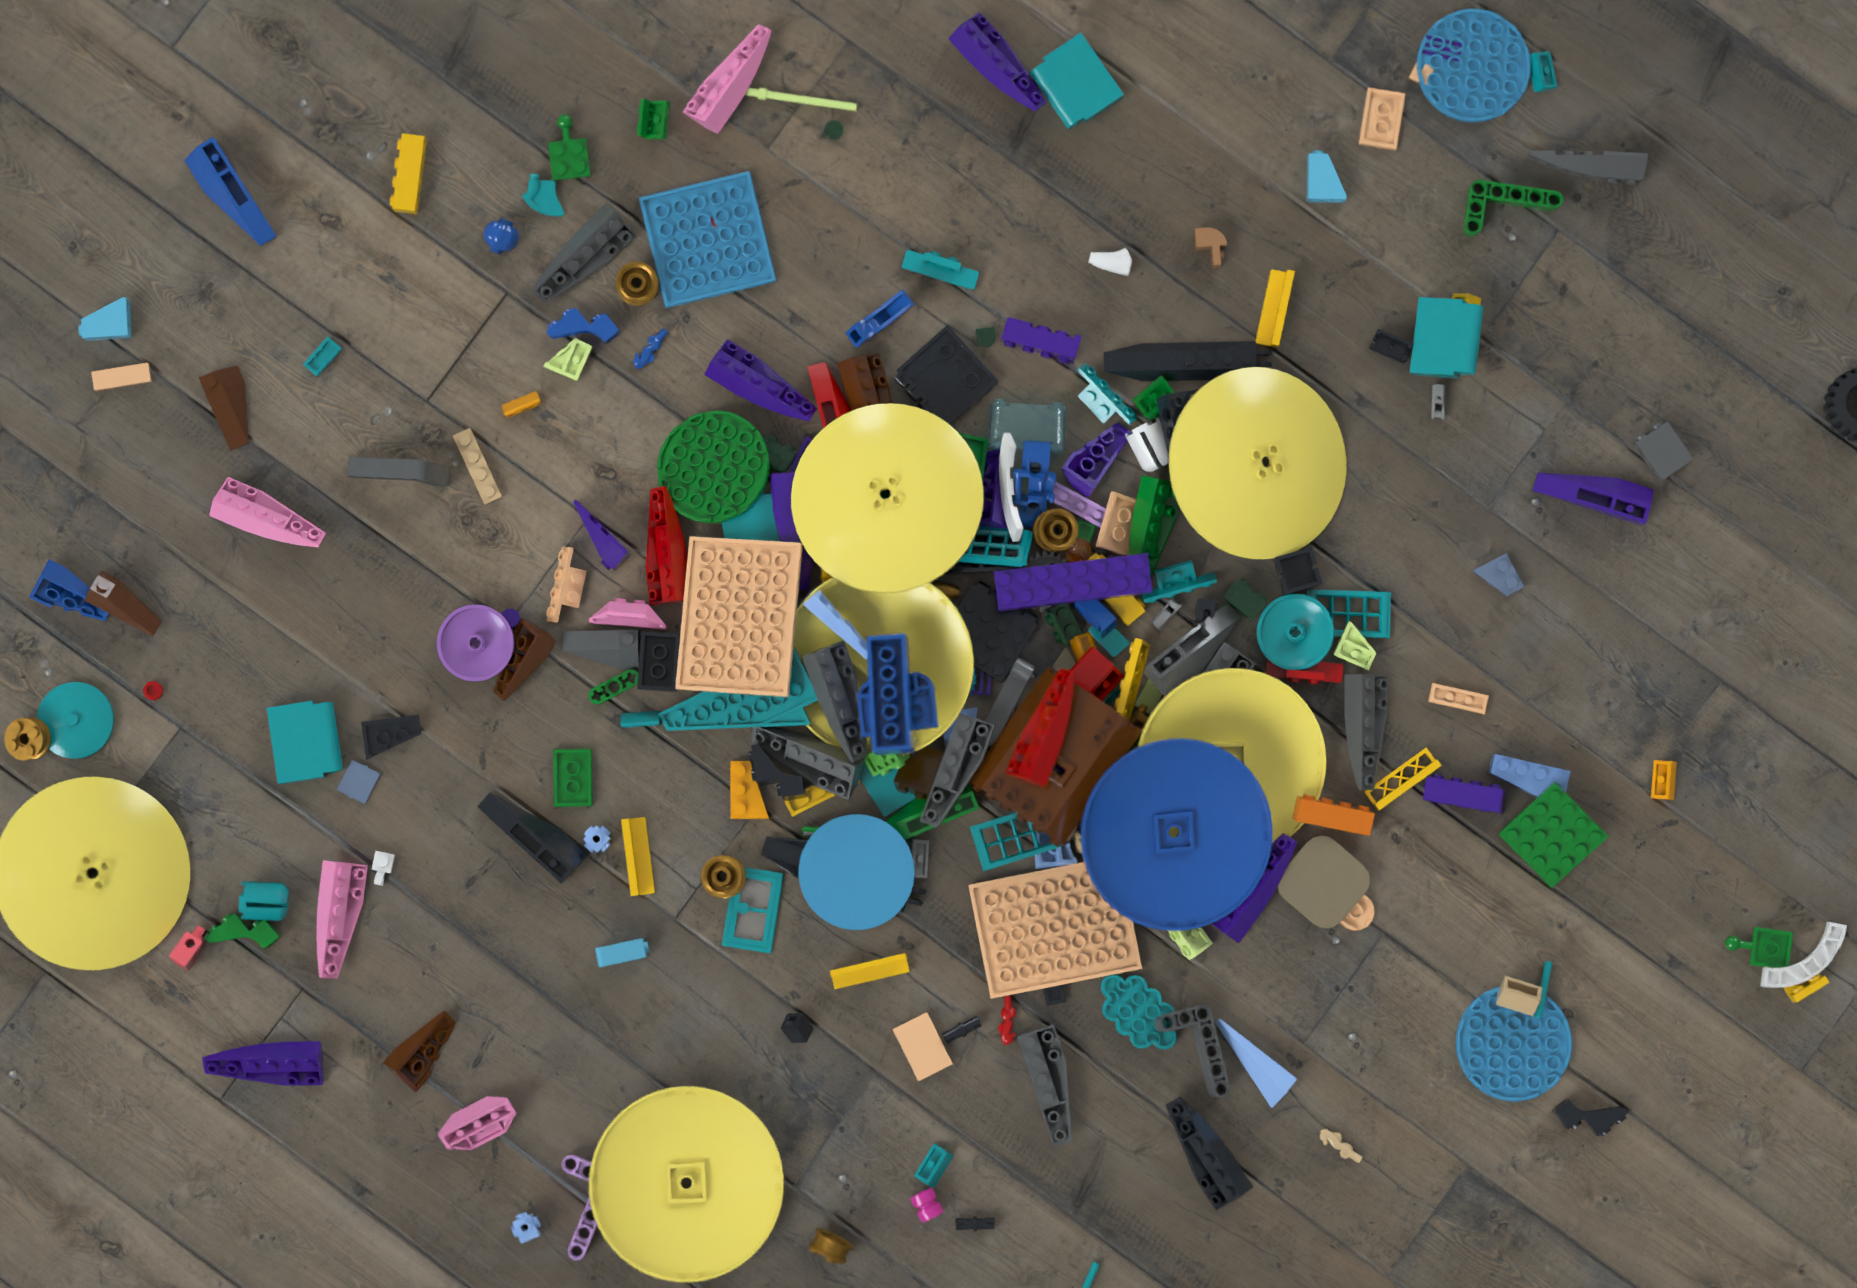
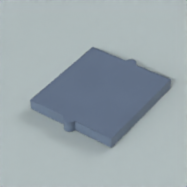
[337,760,380,804]

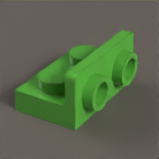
[864,751,910,777]

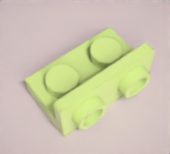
[1168,927,1213,960]

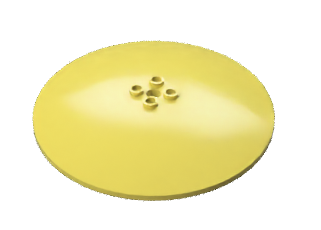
[1169,367,1346,559]
[791,403,984,593]
[793,578,974,756]
[1138,668,1326,843]
[0,777,190,970]
[589,1086,783,1282]

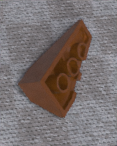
[199,366,249,450]
[84,571,162,637]
[493,618,556,701]
[383,1011,456,1092]

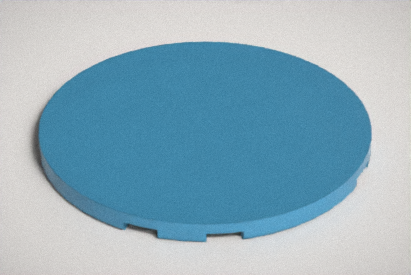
[1416,9,1531,123]
[799,814,915,930]
[1455,987,1572,1101]

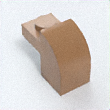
[1194,228,1227,268]

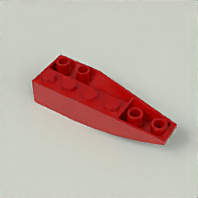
[807,362,851,429]
[646,486,688,606]
[1070,646,1125,701]
[1006,668,1075,787]

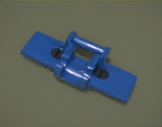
[1012,441,1056,527]

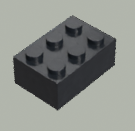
[637,631,680,693]

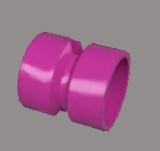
[910,1187,944,1223]

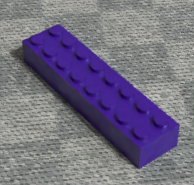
[994,553,1153,612]

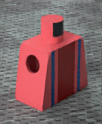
[169,925,207,971]

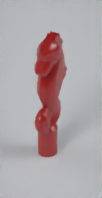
[997,996,1016,1045]

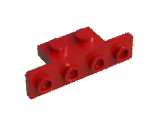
[1265,659,1343,684]

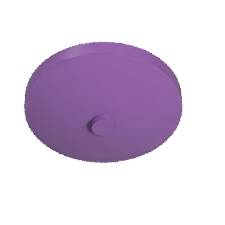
[437,605,514,682]

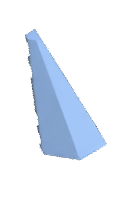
[803,590,868,661]
[1034,832,1077,869]
[1215,1018,1297,1108]

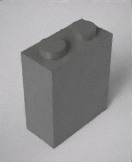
[1633,421,1694,482]

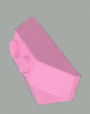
[589,598,667,630]
[438,1096,516,1150]

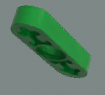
[588,669,638,705]

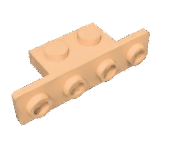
[546,547,587,623]

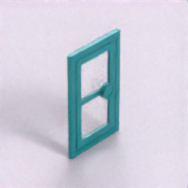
[722,867,784,953]

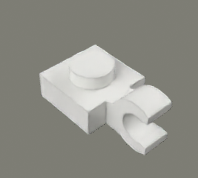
[371,851,395,886]

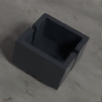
[1273,547,1322,596]

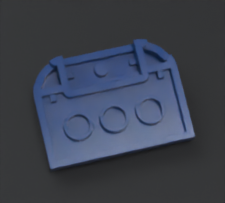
[857,672,939,738]

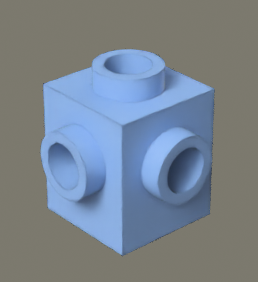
[583,825,612,853]
[511,1212,541,1244]

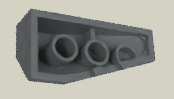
[563,630,639,670]

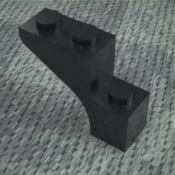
[749,744,806,801]
[1552,1098,1629,1136]

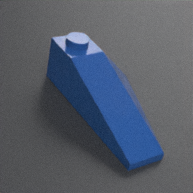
[29,559,109,621]

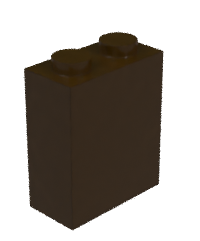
[893,746,944,800]

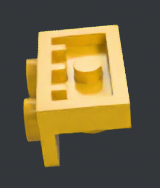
[1783,973,1830,1003]

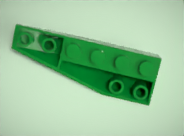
[1128,475,1179,578]
[885,783,980,840]

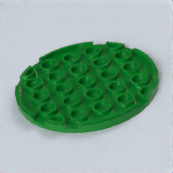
[657,410,770,524]

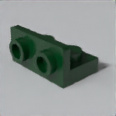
[1045,604,1082,646]

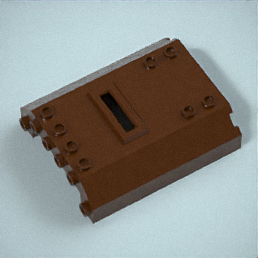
[969,667,1142,848]

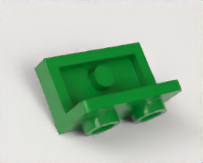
[637,98,670,140]
[1132,376,1176,420]

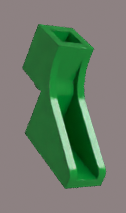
[205,913,281,949]

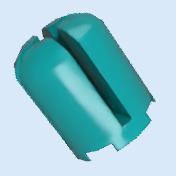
[239,881,289,921]

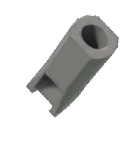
[1431,384,1445,420]
[1151,597,1183,631]

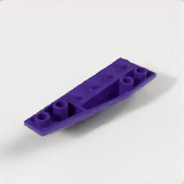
[948,12,1047,111]
[704,339,818,421]
[770,472,814,591]
[1532,472,1654,526]
[1211,833,1297,944]
[202,1041,323,1086]

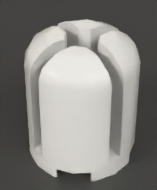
[1124,417,1169,472]

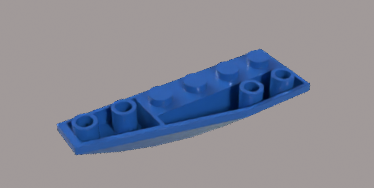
[184,137,277,246]

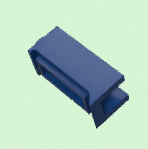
[1071,600,1118,639]

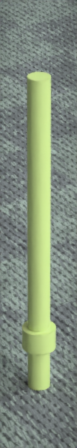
[745,88,857,111]

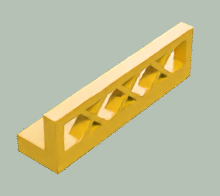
[1364,747,1442,811]
[830,953,910,989]

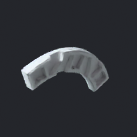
[999,433,1023,542]
[1760,922,1847,988]

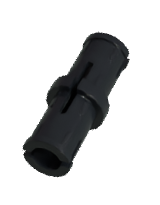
[942,1016,982,1044]
[956,1216,995,1232]

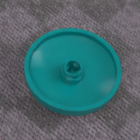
[1257,594,1334,671]
[36,682,115,759]

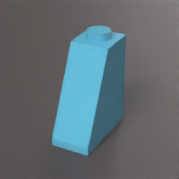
[1307,150,1347,203]
[78,297,132,341]
[595,938,650,967]

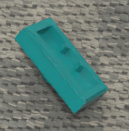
[303,336,343,378]

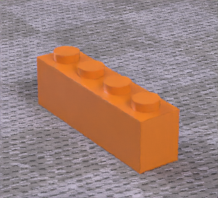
[1292,794,1375,836]

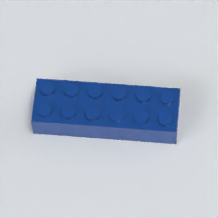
[866,633,914,755]

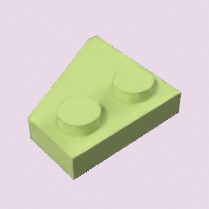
[543,339,593,382]
[1333,621,1376,671]

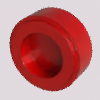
[143,681,164,701]

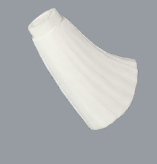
[1089,248,1132,276]

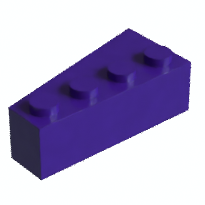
[1001,317,1082,365]
[1423,774,1507,815]

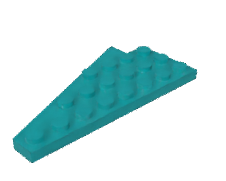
[658,647,818,731]

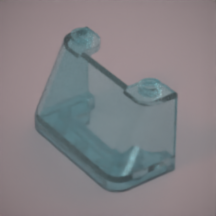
[987,399,1067,454]

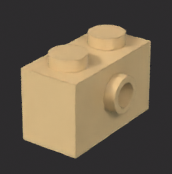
[1496,976,1542,1016]

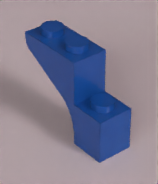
[845,289,914,348]
[546,307,621,345]

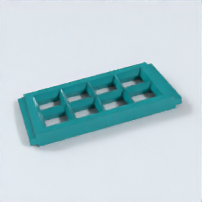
[958,527,1033,567]
[1306,590,1391,638]
[970,812,1062,871]

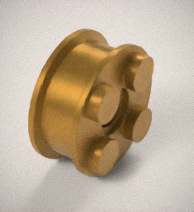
[615,262,659,306]
[1033,509,1078,552]
[4,717,51,760]
[701,855,746,898]
[808,1228,854,1264]

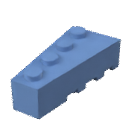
[1488,754,1570,797]

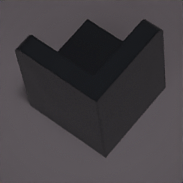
[781,1013,813,1043]

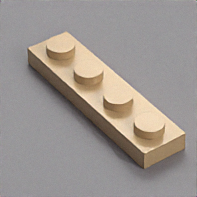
[453,428,502,505]

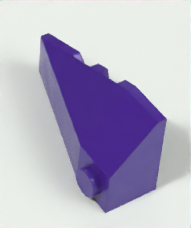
[1061,423,1133,498]
[979,449,1008,528]
[573,499,631,571]

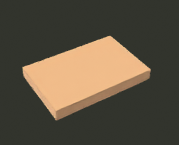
[1358,87,1405,150]
[1096,491,1136,556]
[893,1012,953,1081]

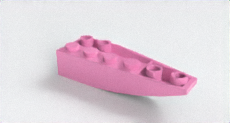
[683,24,772,134]
[209,477,326,547]
[316,860,368,979]

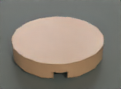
[1340,894,1375,931]

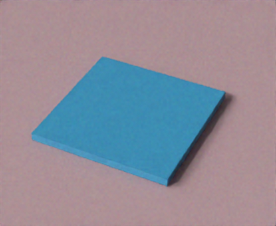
[639,171,777,309]

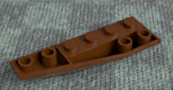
[837,353,891,411]

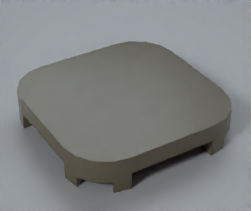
[1277,835,1370,929]

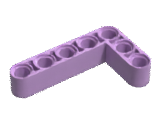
[562,1154,597,1260]

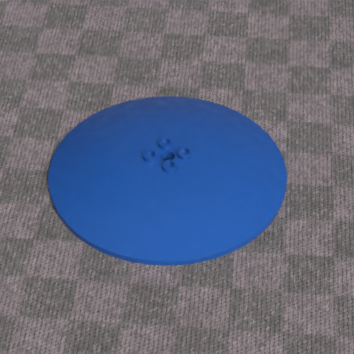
[1081,738,1273,931]

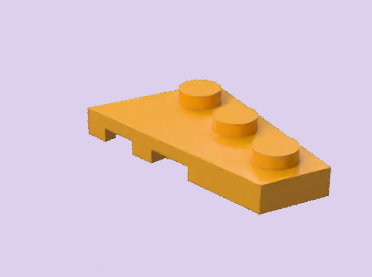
[730,761,769,819]

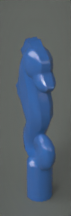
[633,328,668,369]

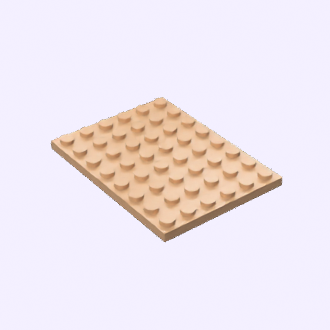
[675,536,803,697]
[968,862,1142,999]

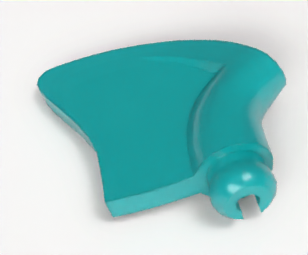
[522,173,564,217]

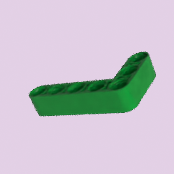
[1463,180,1563,237]

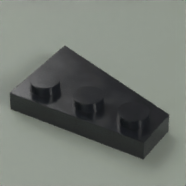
[361,714,422,760]

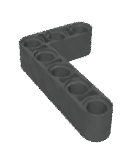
[347,457,451,487]
[985,658,1035,751]
[1153,1005,1230,1098]

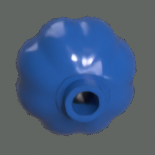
[483,218,519,255]

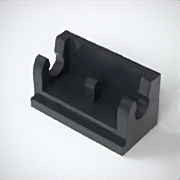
[1369,329,1413,364]
[1195,599,1218,623]

